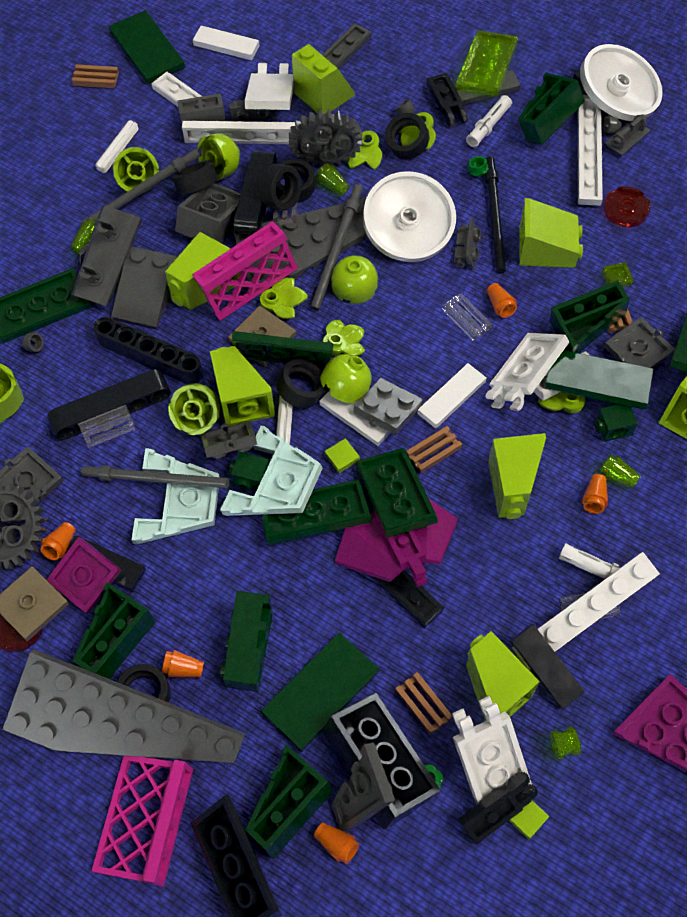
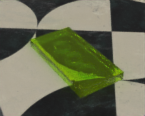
[456,30,519,97]

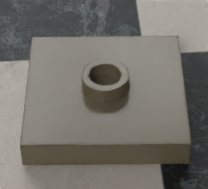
[228,306,297,367]
[0,566,69,642]

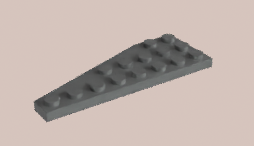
[233,198,367,283]
[3,649,246,763]

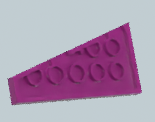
[612,674,687,772]

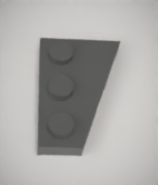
[331,743,395,832]

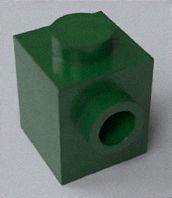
[229,452,269,491]

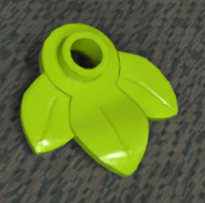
[399,112,436,150]
[348,131,382,170]
[260,278,308,319]
[322,320,365,356]
[538,392,585,414]

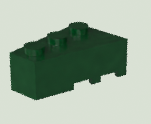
[518,73,585,145]
[549,280,630,353]
[73,582,156,679]
[220,591,273,692]
[245,745,333,859]

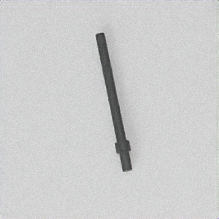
[80,148,200,230]
[310,184,363,311]
[81,465,229,489]

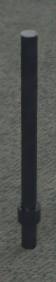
[485,156,506,274]

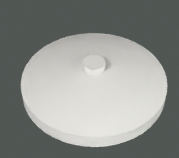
[580,44,662,121]
[363,172,456,262]

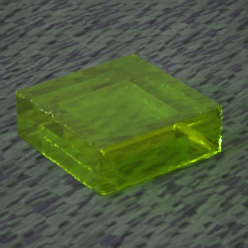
[602,262,634,287]

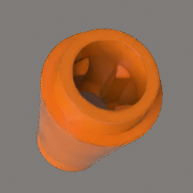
[487,283,517,318]
[582,474,608,514]
[40,522,76,560]
[162,650,204,678]
[314,822,359,864]

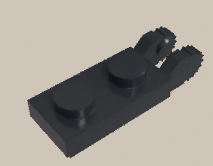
[426,73,468,127]
[458,771,538,844]

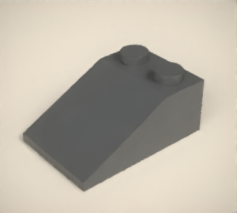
[175,183,241,243]
[111,246,177,330]

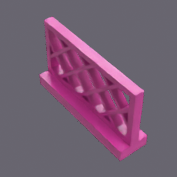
[192,221,298,321]
[91,755,193,887]

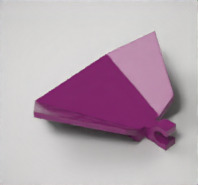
[335,499,458,587]

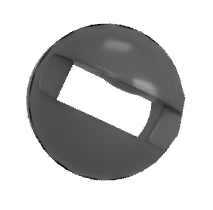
[395,99,415,114]
[603,115,622,134]
[22,332,44,352]

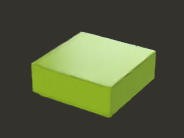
[324,438,360,473]
[509,801,549,840]

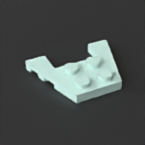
[220,426,323,516]
[132,448,220,544]

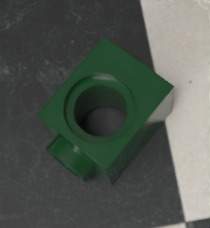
[594,404,638,442]

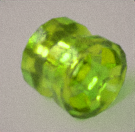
[549,726,581,760]

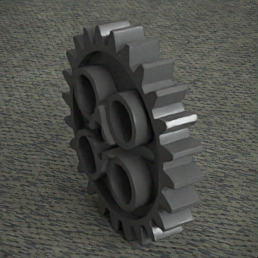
[289,109,363,167]
[0,484,47,570]

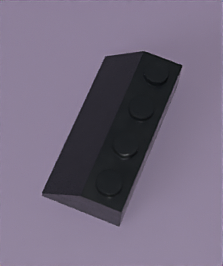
[321,693,441,830]
[190,795,282,917]

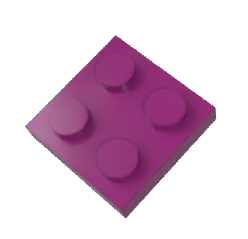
[46,537,122,613]

